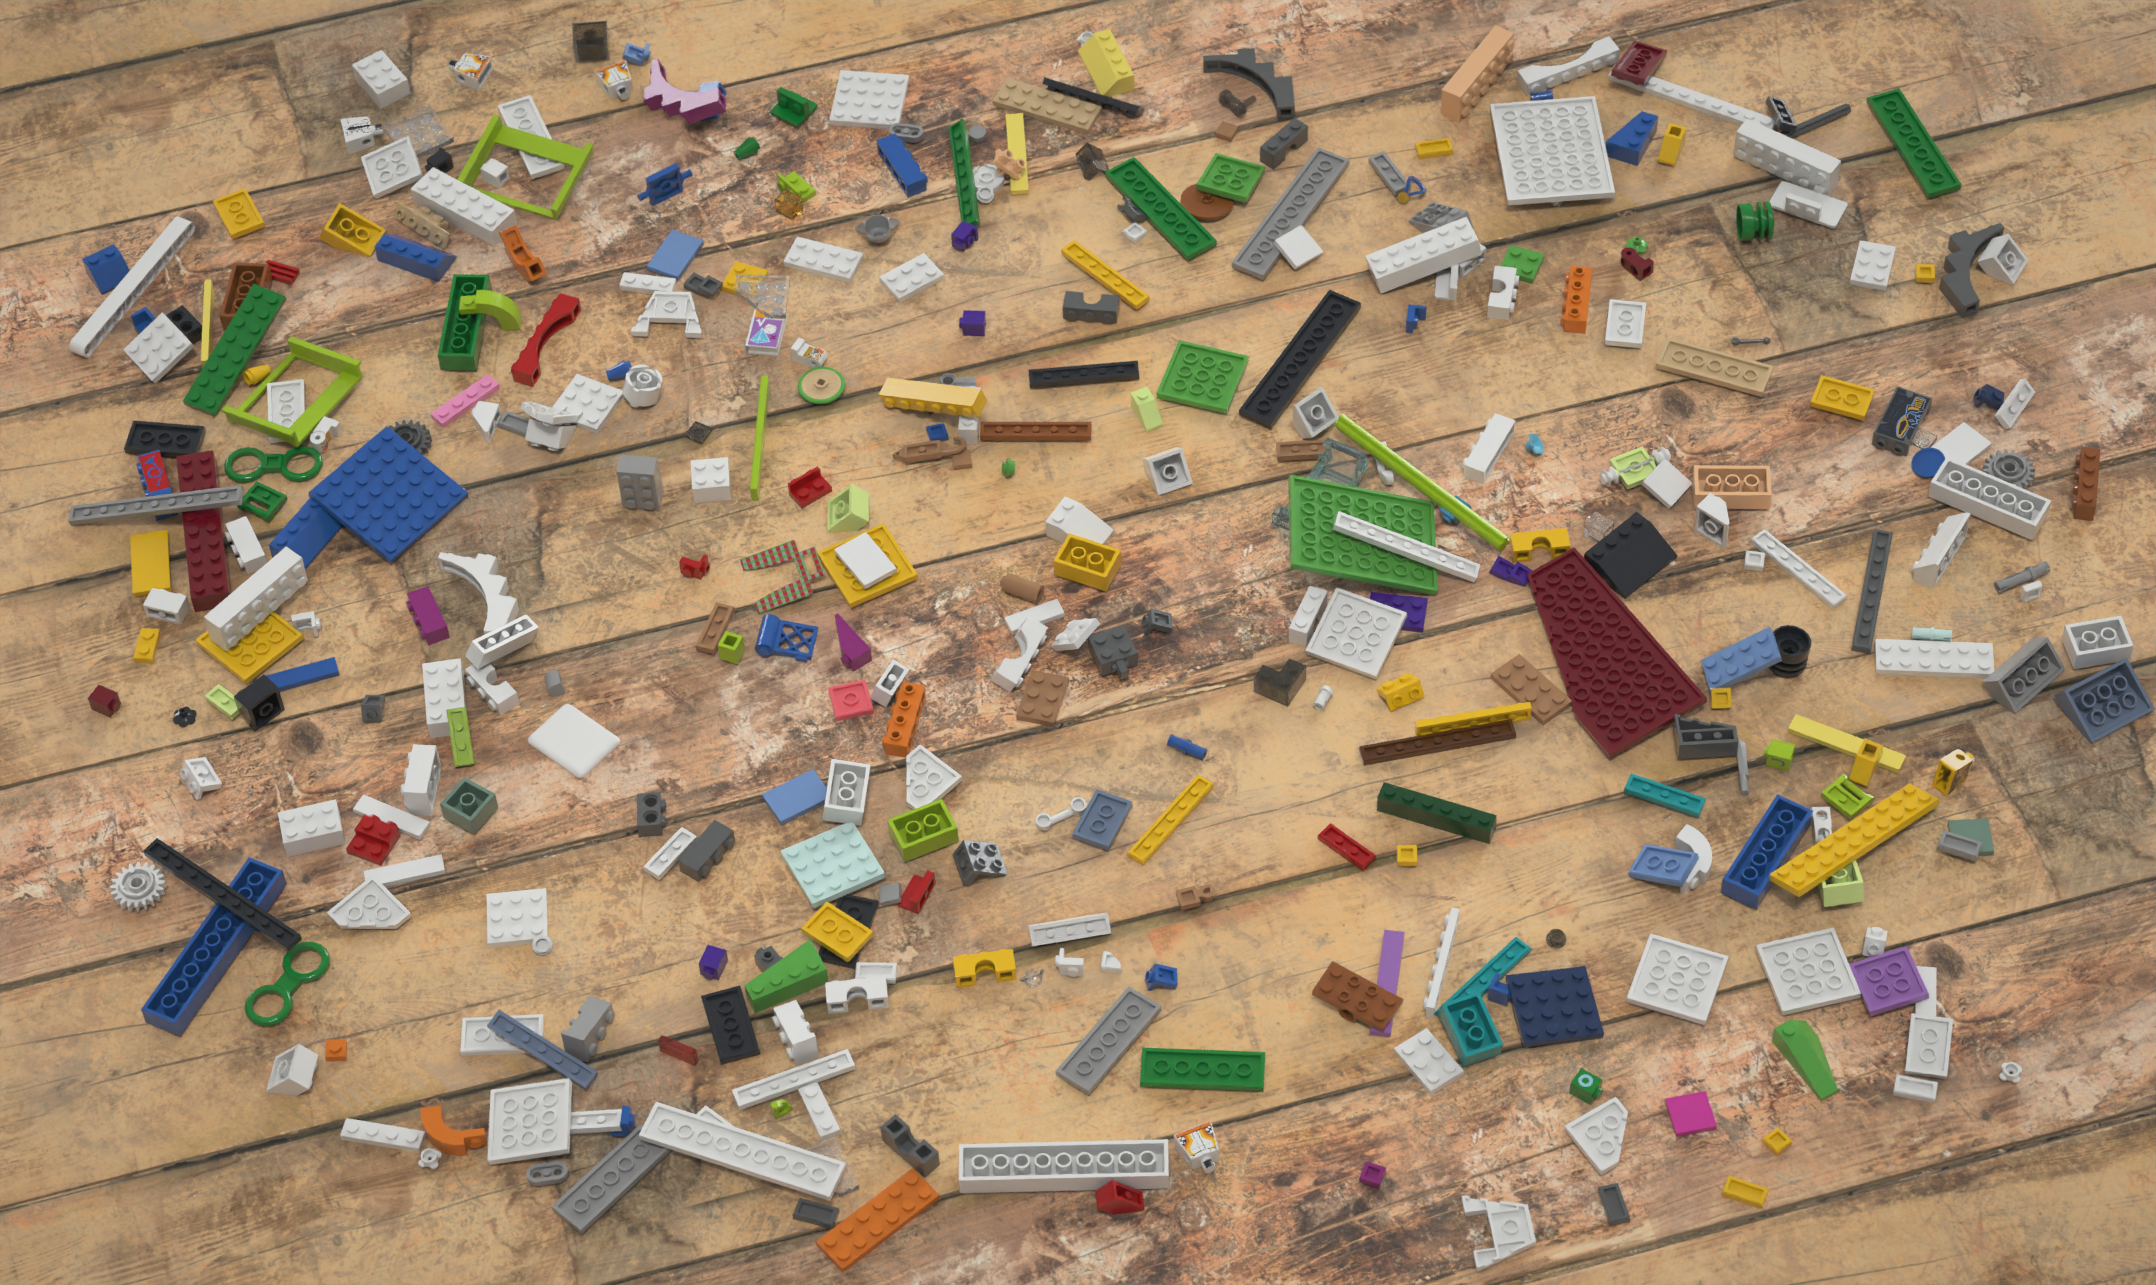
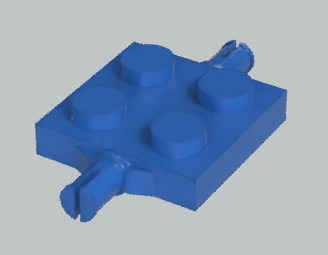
[637,163,693,206]

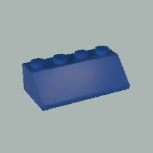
[374,234,457,282]
[269,498,344,570]

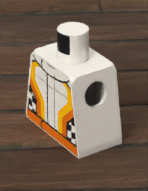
[449,53,493,91]
[595,60,633,100]
[1174,1121,1219,1173]

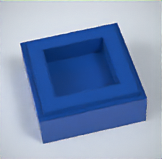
[926,423,949,441]

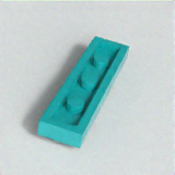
[1624,773,1706,818]

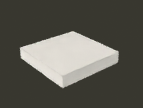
[1273,225,1323,270]
[1641,458,1692,509]

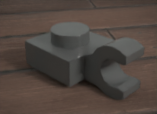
[1117,197,1146,222]

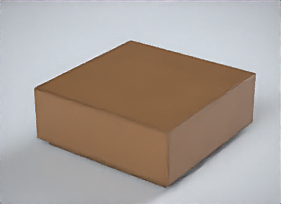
[1215,121,1239,142]
[952,449,972,470]

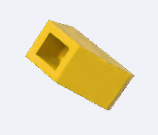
[1657,123,1687,166]
[1849,738,1883,787]

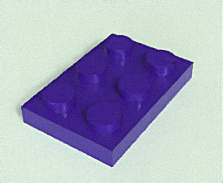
[1370,592,1428,633]

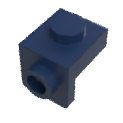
[1974,384,2004,410]

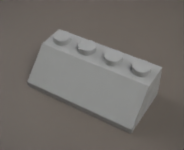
[1983,637,2065,713]

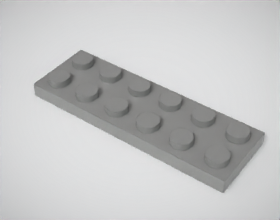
[1056,986,1162,1095]
[551,1125,670,1234]

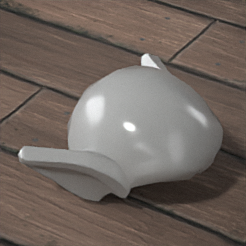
[855,215,900,243]

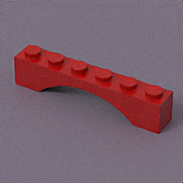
[511,293,581,387]

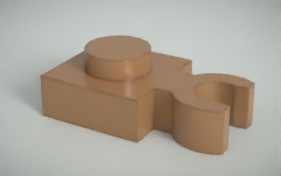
[1176,885,1213,911]

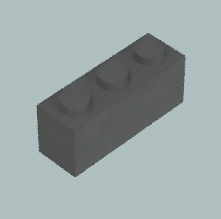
[678,820,735,882]

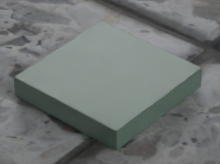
[1948,818,1994,857]

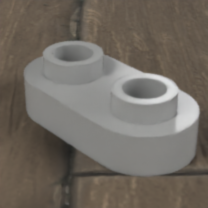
[889,123,924,143]
[526,1161,569,1186]

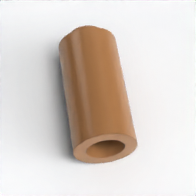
[1000,573,1044,603]

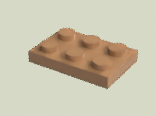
[1016,670,1069,727]

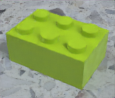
[887,799,959,862]

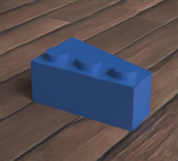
[1605,111,1658,166]

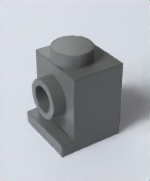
[754,946,783,973]

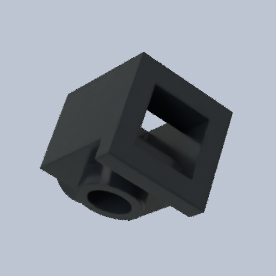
[425,147,454,173]

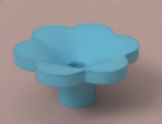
[1525,433,1543,455]

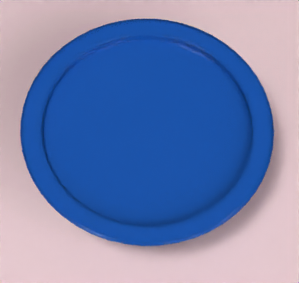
[1912,448,1945,477]

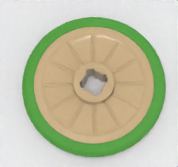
[798,367,845,404]

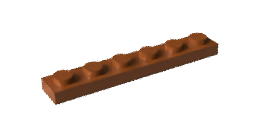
[980,422,1092,441]

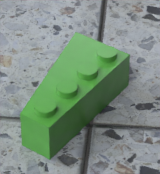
[744,939,829,1013]

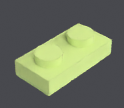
[205,684,240,720]

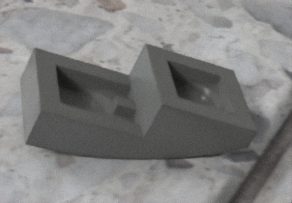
[684,273,723,297]

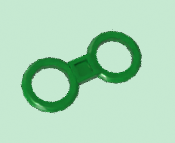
[224,446,323,483]
[244,942,330,1026]

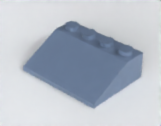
[2054,658,2155,743]

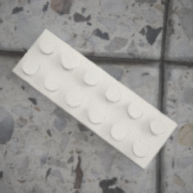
[498,95,565,179]
[1875,639,1994,679]

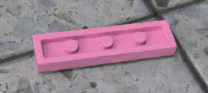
[431,374,500,428]

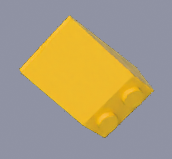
[319,203,386,257]

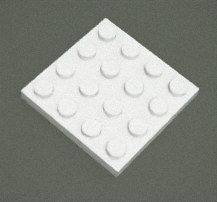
[829,70,909,129]
[1305,587,1407,680]
[1756,928,1861,1016]
[1626,934,1729,1025]
[487,1078,572,1165]

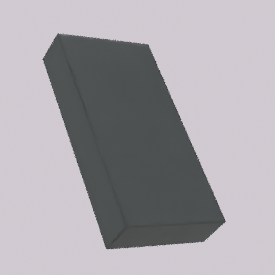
[1597,1183,1630,1226]
[793,1198,839,1229]

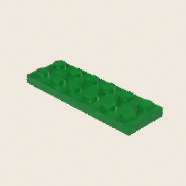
[1140,1047,1265,1092]

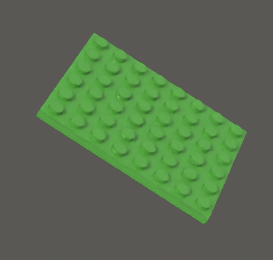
[1288,475,1438,595]

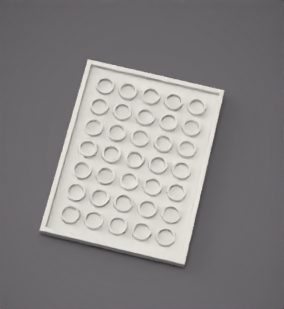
[1490,96,1615,205]

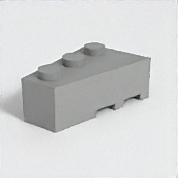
[561,996,615,1062]

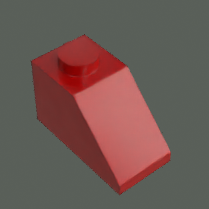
[1095,1180,1145,1215]

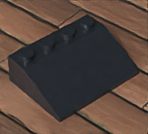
[1584,512,1677,599]

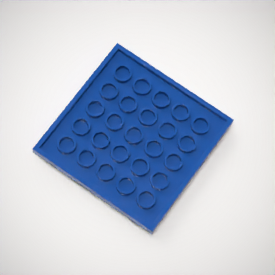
[309,426,468,564]

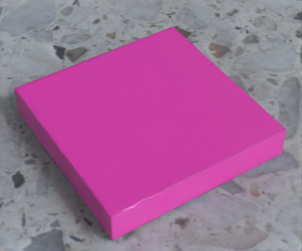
[1665,1091,1717,1137]

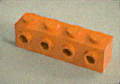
[1561,266,1592,334]
[882,682,926,758]

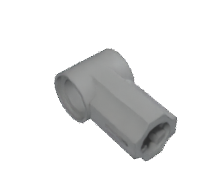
[940,373,976,387]

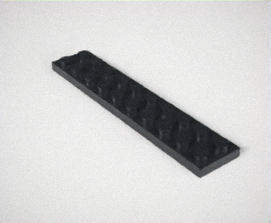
[1239,290,1361,428]

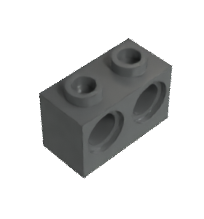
[637,792,666,837]

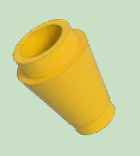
[243,364,271,386]

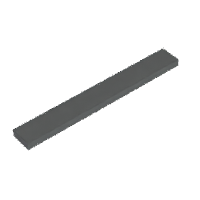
[1851,529,1893,654]

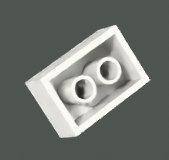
[352,50,410,109]
[2062,616,2133,669]
[401,744,442,816]
[822,759,870,826]
[278,799,346,857]

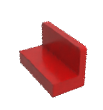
[897,870,936,914]

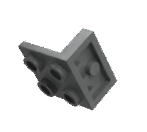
[952,840,1007,886]

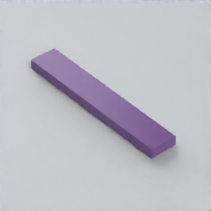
[1370,930,1405,1037]

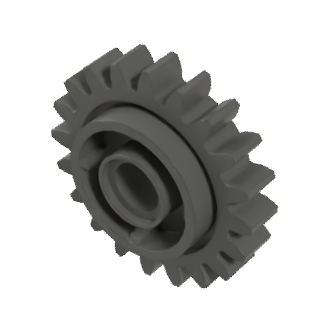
[389,420,432,455]

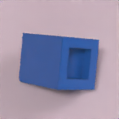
[131,307,155,334]
[1488,973,1511,1007]

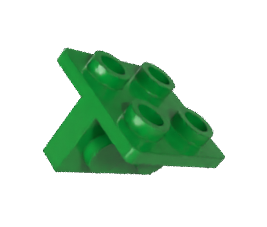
[770,87,818,127]

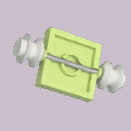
[1599,447,1671,490]

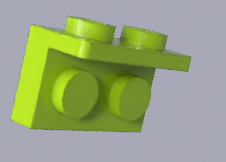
[777,171,816,205]

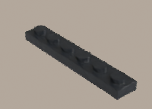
[1042,77,1144,117]
[1028,360,1139,388]

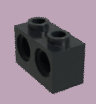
[166,305,202,344]

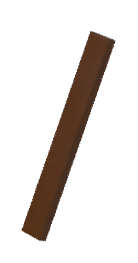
[1359,719,1516,766]

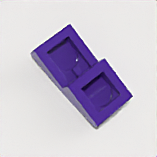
[1489,556,1533,586]

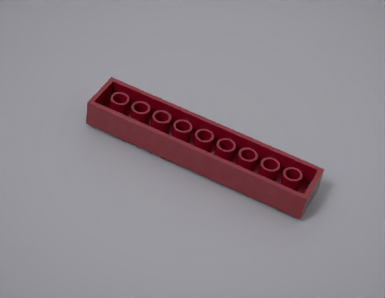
[176,450,231,613]

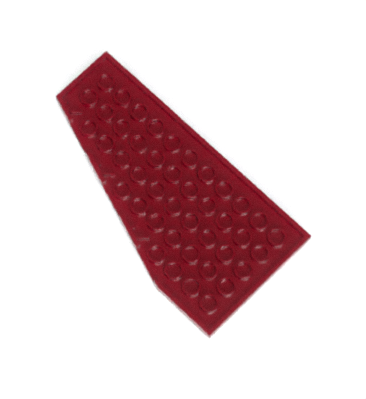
[1527,547,1707,759]

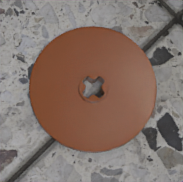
[1180,184,1234,220]

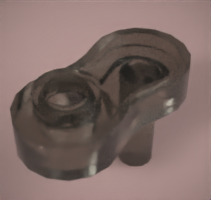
[1218,89,1257,117]

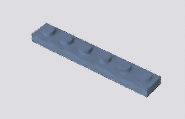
[487,1010,598,1091]

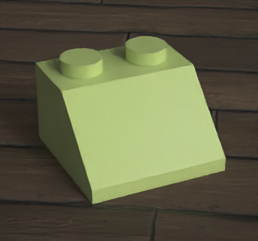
[827,484,869,533]

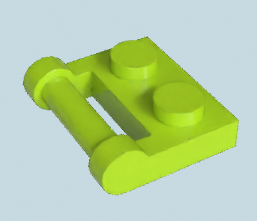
[1821,774,1875,820]

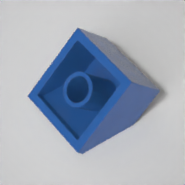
[82,244,130,295]

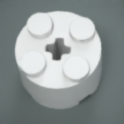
[623,365,662,407]

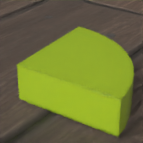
[770,1100,793,1119]

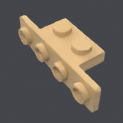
[394,202,450,249]

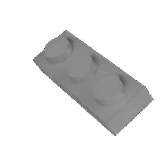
[1369,151,1411,196]

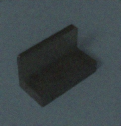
[1076,143,1109,181]

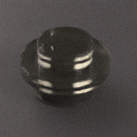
[1546,929,1566,948]

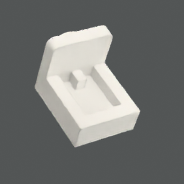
[291,611,321,637]
[1862,927,1888,957]
[1055,948,1084,977]

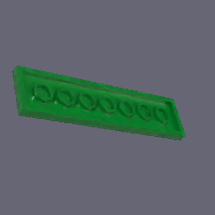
[1867,88,1962,199]
[1105,157,1217,261]
[183,284,287,417]

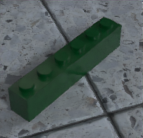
[1377,782,1497,844]

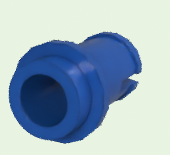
[1530,89,1553,101]

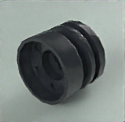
[1768,625,1811,677]

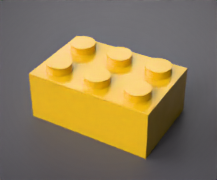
[1054,533,1122,592]

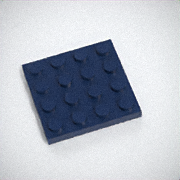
[1505,966,1604,1048]

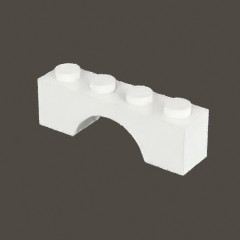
[990,615,1048,692]

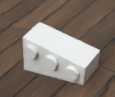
[772,1000,819,1066]

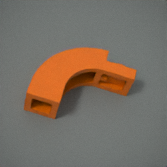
[499,225,547,281]
[420,1106,487,1156]

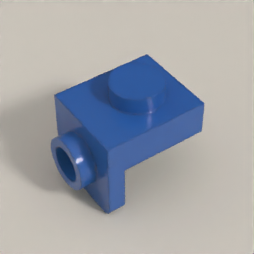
[610,1106,636,1137]

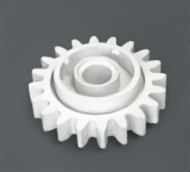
[110,862,167,912]

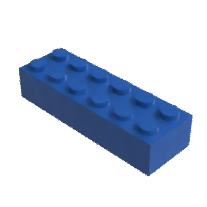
[1721,794,1813,910]

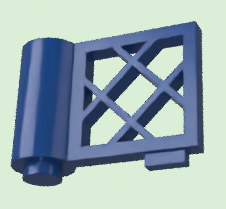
[755,614,818,662]

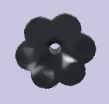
[173,706,197,728]

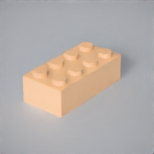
[1692,465,1772,509]

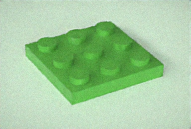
[1196,153,1265,203]

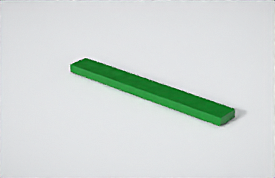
[949,119,980,226]

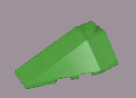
[1772,1019,1838,1101]

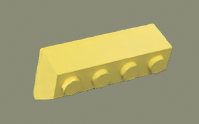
[1078,29,1135,97]

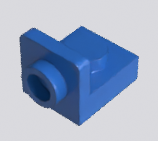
[1406,305,1427,334]
[1145,963,1178,991]

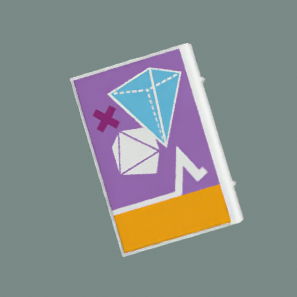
[745,309,787,356]

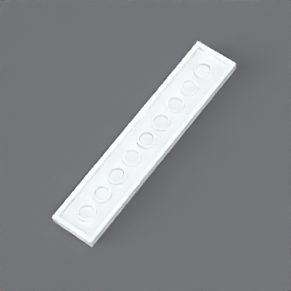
[639,1102,846,1201]

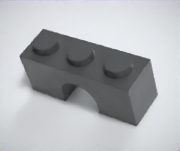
[1260,118,1308,170]
[1062,291,1120,324]
[881,1114,940,1177]

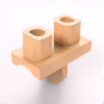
[992,148,1026,180]

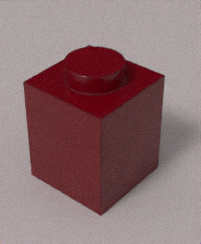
[88,685,121,718]

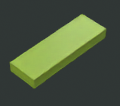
[446,706,475,767]

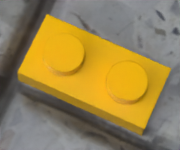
[133,628,161,663]

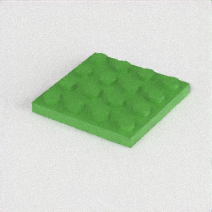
[1156,340,1249,414]

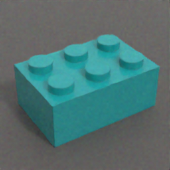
[1439,991,1503,1067]

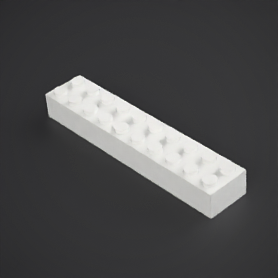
[959,1139,1169,1193]

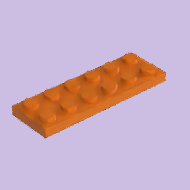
[816,1168,940,1273]

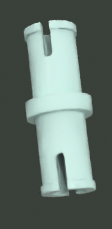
[1912,627,1952,642]

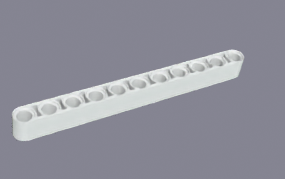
[69,217,195,358]

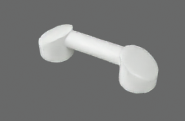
[1375,441,1394,485]
[1036,797,1086,831]

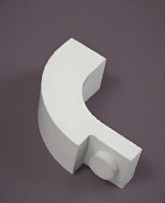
[1675,824,1712,894]

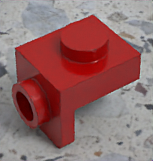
[679,554,710,580]

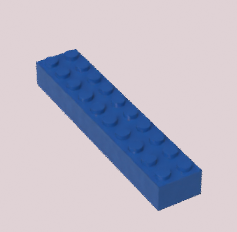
[141,857,287,1037]

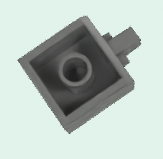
[1088,625,1138,680]

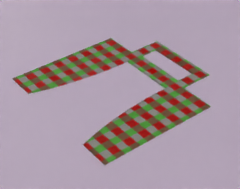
[740,540,825,614]

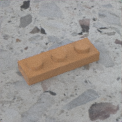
[1276,439,1333,461]
[696,602,734,654]

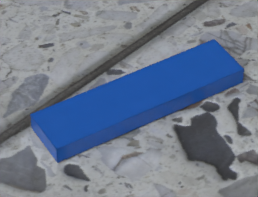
[266,657,340,692]

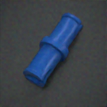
[1167,734,1207,760]

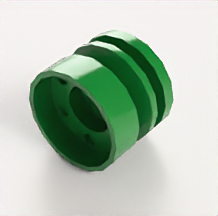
[1736,201,1774,241]

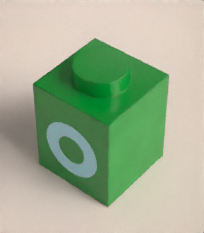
[1569,1068,1603,1105]

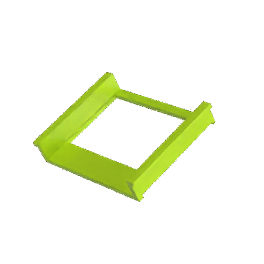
[457,114,594,221]
[221,336,363,447]

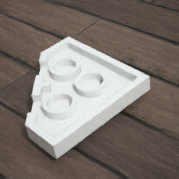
[521,402,579,427]
[906,745,962,810]
[327,875,412,929]
[1564,1097,1628,1175]

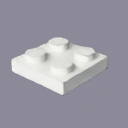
[1051,618,1100,651]

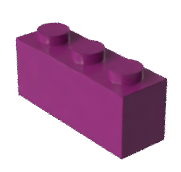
[406,586,450,646]

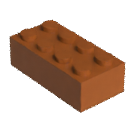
[220,262,272,330]

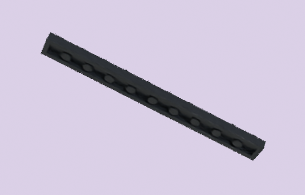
[143,838,302,953]

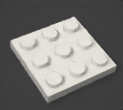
[361,136,423,199]
[123,312,195,384]
[552,374,624,434]
[487,888,548,948]

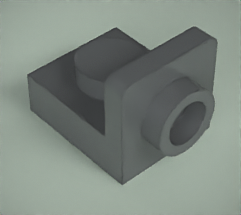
[1141,609,1173,635]
[361,695,385,723]

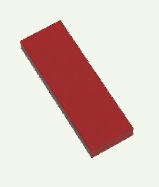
[1318,823,1376,871]

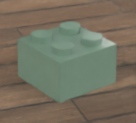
[440,777,498,835]

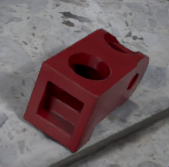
[1621,247,1654,281]

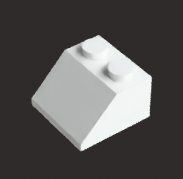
[1977,234,2029,285]
[1293,387,1339,439]
[525,418,577,451]
[1142,447,1193,495]
[1694,493,1730,549]
[266,1044,318,1096]

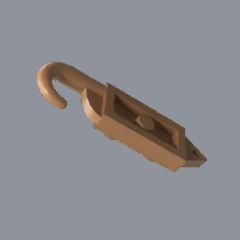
[892,437,966,463]

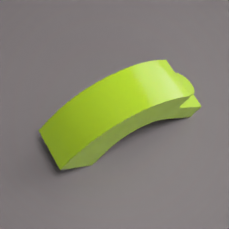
[459,290,522,331]

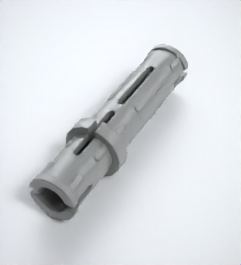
[1994,561,2050,593]

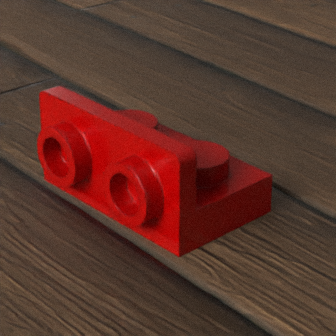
[788,466,832,509]

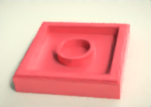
[828,679,874,722]

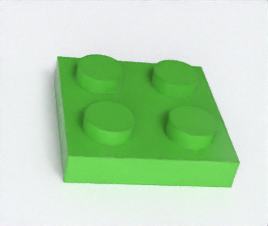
[1501,245,1544,284]

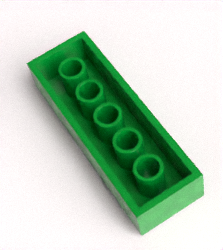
[437,274,492,371]

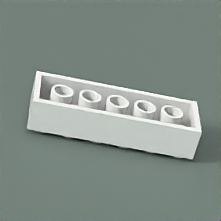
[1734,119,1841,196]
[411,167,517,246]
[1366,217,1482,294]
[1928,457,2051,540]
[204,547,308,651]

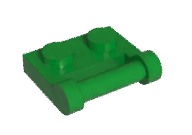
[237,481,288,523]

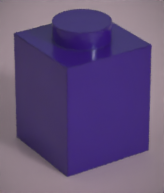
[959,310,986,337]
[698,945,728,980]

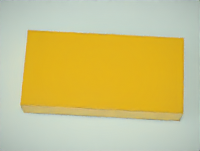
[1415,138,1453,159]
[1722,1175,1769,1209]

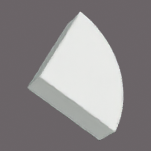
[1101,951,1121,973]

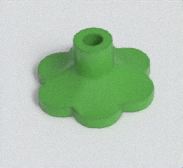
[1625,237,1648,254]

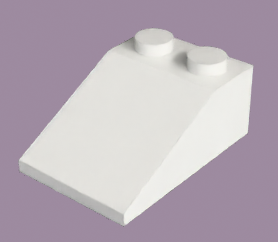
[1045,496,1114,544]

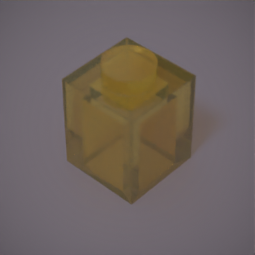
[774,189,803,221]

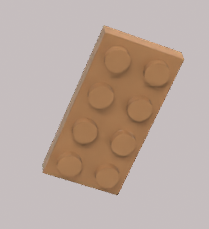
[1491,654,1572,725]

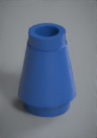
[606,361,632,381]

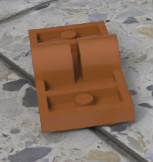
[1312,961,1403,1033]

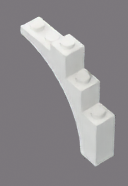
[438,552,519,635]

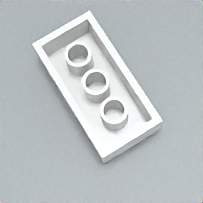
[422,658,467,738]

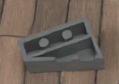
[1673,714,1739,759]

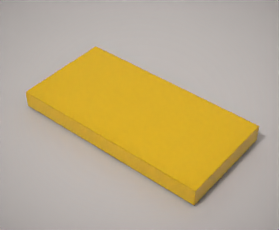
[130,530,172,597]

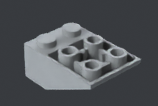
[1408,202,1474,233]

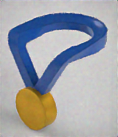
[1397,176,1427,203]

